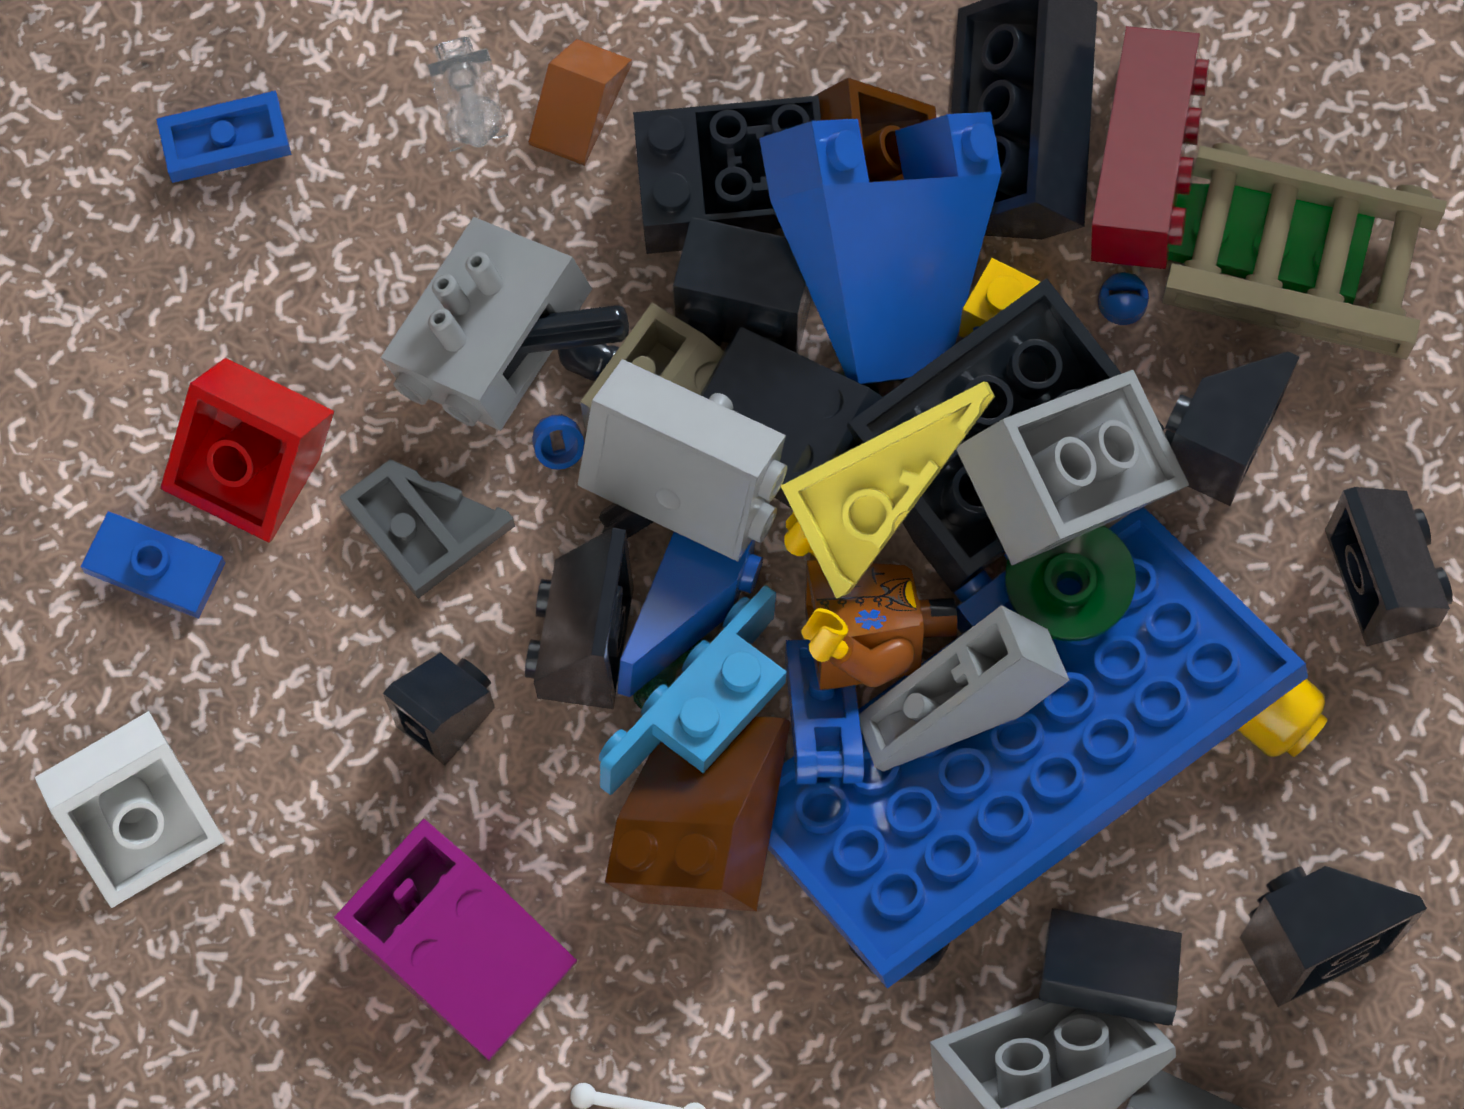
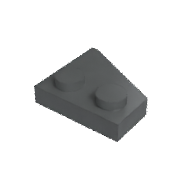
[340,459,515,599]

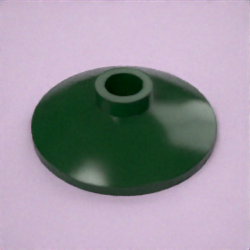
[1005,525,1136,641]

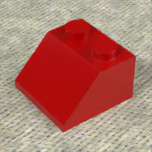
[160,358,335,543]

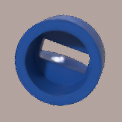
[1098,272,1149,325]
[532,414,585,470]

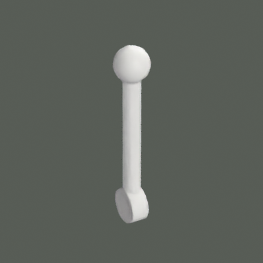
[570,1083,706,1109]

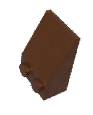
[605,717,791,912]

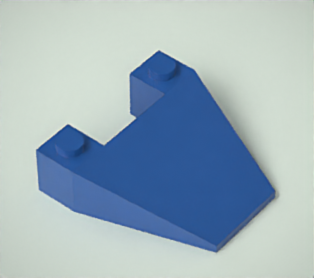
[759,112,1002,385]

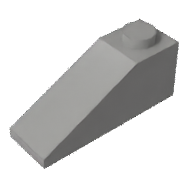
[859,605,1069,771]

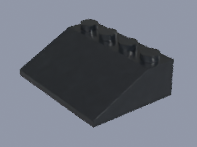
[846,278,1165,592]

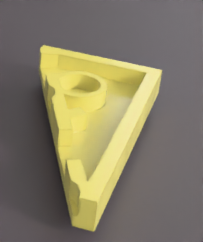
[781,382,995,599]

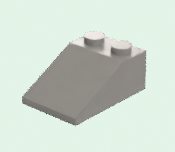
[956,370,1189,565]
[930,998,1176,1109]

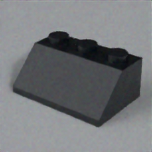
[1240,866,1427,1007]

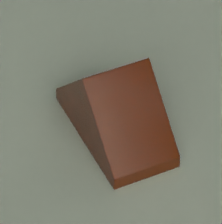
[528,39,633,166]

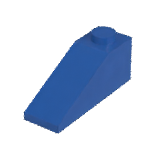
[617,532,763,697]

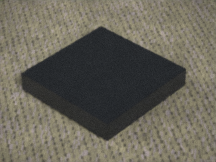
[1039,908,1182,1026]

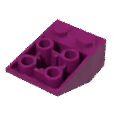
[334,818,577,1061]

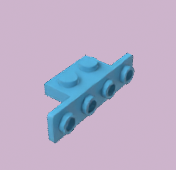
[598,585,787,795]

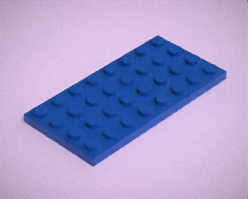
[768,507,1308,989]

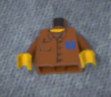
[784,512,957,690]

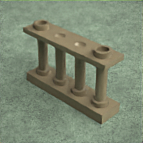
[1162,143,1447,360]

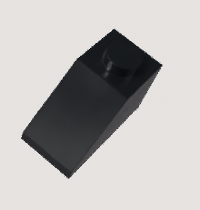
[383,652,495,766]

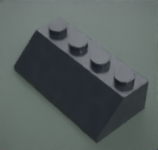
[951,0,1098,240]

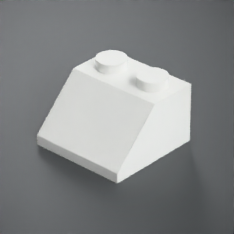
[35,711,225,908]

